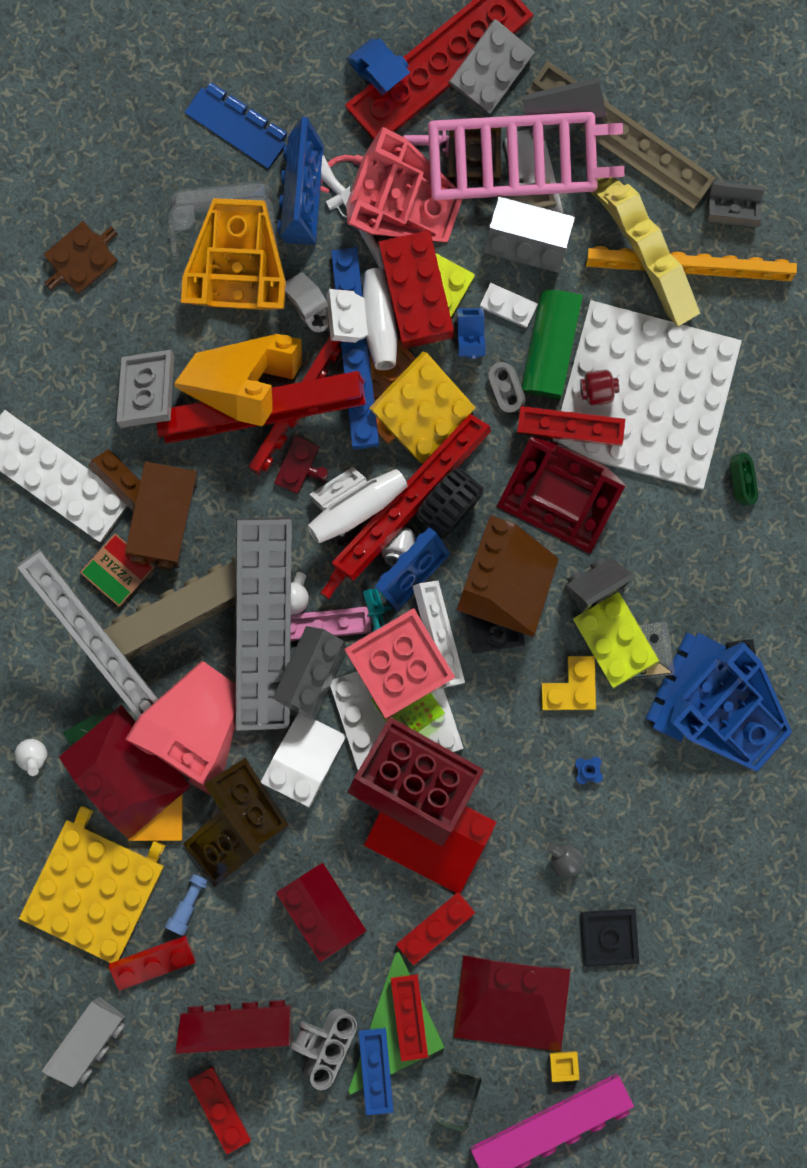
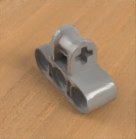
[285,272,329,332]
[289,1008,357,1090]

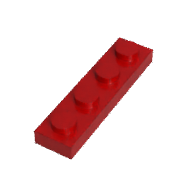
[517,406,626,447]

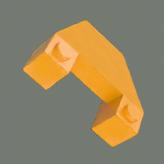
[174,334,302,426]

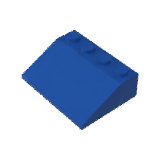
[277,117,324,245]

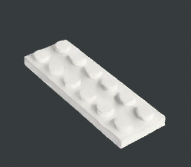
[0,410,128,543]

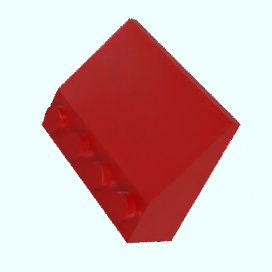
[364,806,497,893]

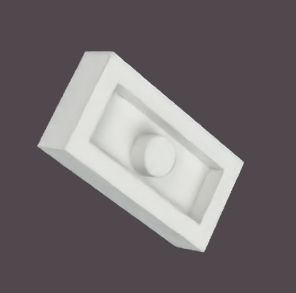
[480,283,538,329]

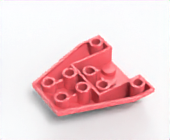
[125,661,235,795]

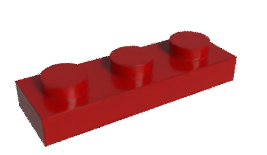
[396,891,476,965]
[109,935,196,991]
[391,974,428,1061]
[188,1066,251,1154]

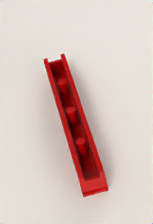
[156,371,366,444]

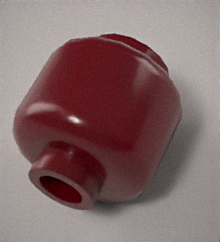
[580,369,620,406]

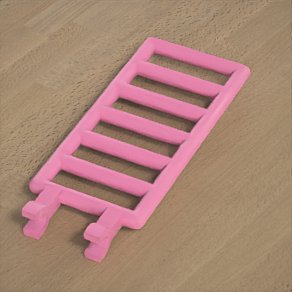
[428,112,625,200]

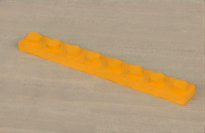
[586,246,797,281]

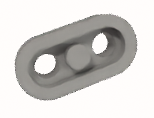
[489,362,525,413]

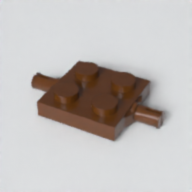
[44,221,118,295]

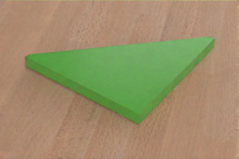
[348,951,445,1095]

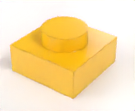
[549,1051,580,1082]

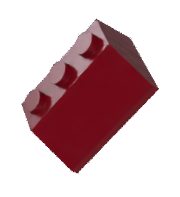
[276,862,367,962]

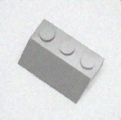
[42,997,126,1087]

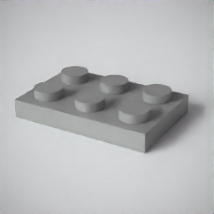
[448,19,535,114]
[117,350,174,428]

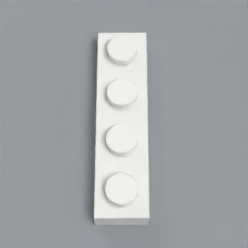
[413,581,465,689]

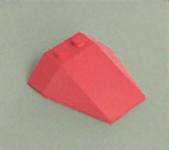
[346,127,462,242]

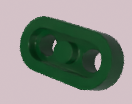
[729,453,758,506]

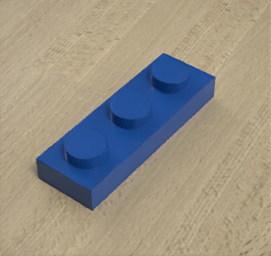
[359,1027,394,1115]

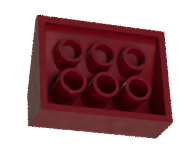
[347,717,485,847]
[176,999,294,1054]

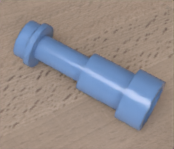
[165,874,208,936]

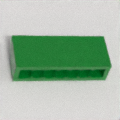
[521,290,583,400]

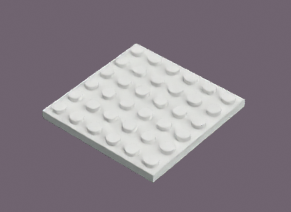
[553,300,742,490]

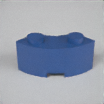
[346,38,410,95]

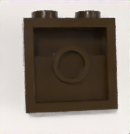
[448,127,501,186]

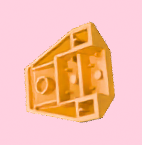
[181,198,286,310]

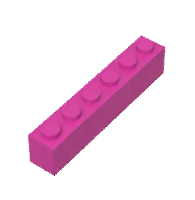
[470,1073,634,1168]

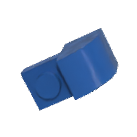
[457,308,486,359]

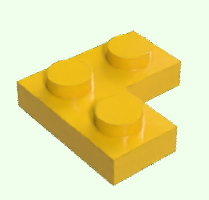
[542,656,596,710]

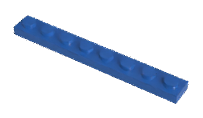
[331,247,380,450]

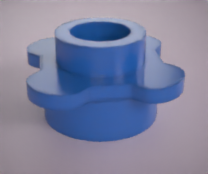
[575,757,603,784]

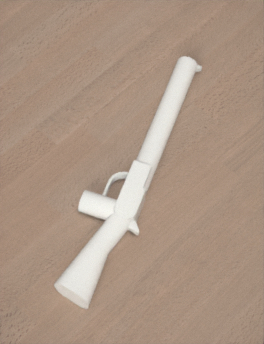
[321,155,384,270]

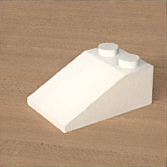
[261,713,346,807]

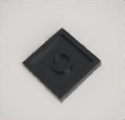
[581,909,640,967]

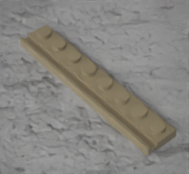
[526,60,716,210]

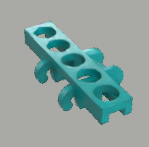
[363,588,392,632]

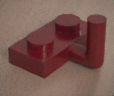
[274,436,328,495]

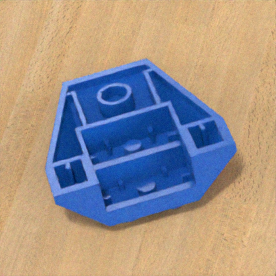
[670,642,792,771]

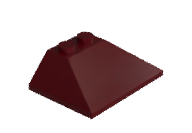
[496,437,626,554]
[59,704,191,839]
[453,955,571,1052]

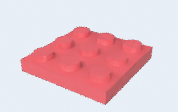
[344,608,455,719]

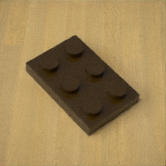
[204,758,288,846]
[183,806,261,887]

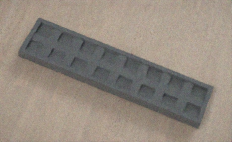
[235,517,292,731]

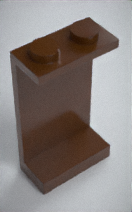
[125,462,198,570]

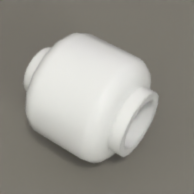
[381,527,417,566]

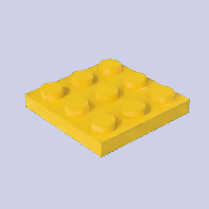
[369,352,476,464]

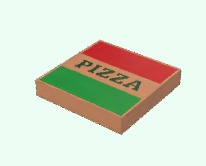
[80,533,155,608]

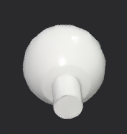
[291,572,309,615]
[15,739,47,776]

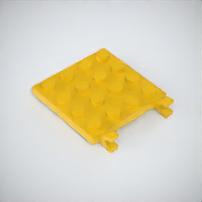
[19,806,166,963]

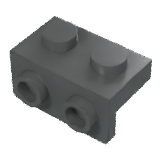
[707,181,764,227]

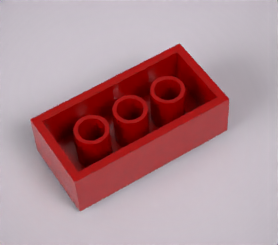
[379,230,454,350]

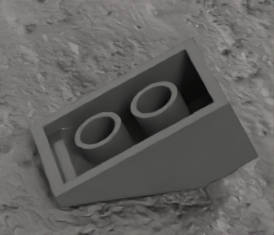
[564,558,635,614]

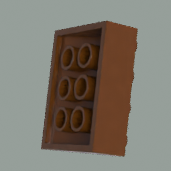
[457,515,559,637]

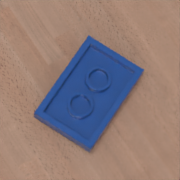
[375,527,450,612]

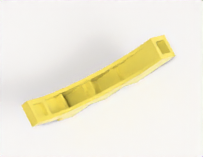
[591,178,700,326]

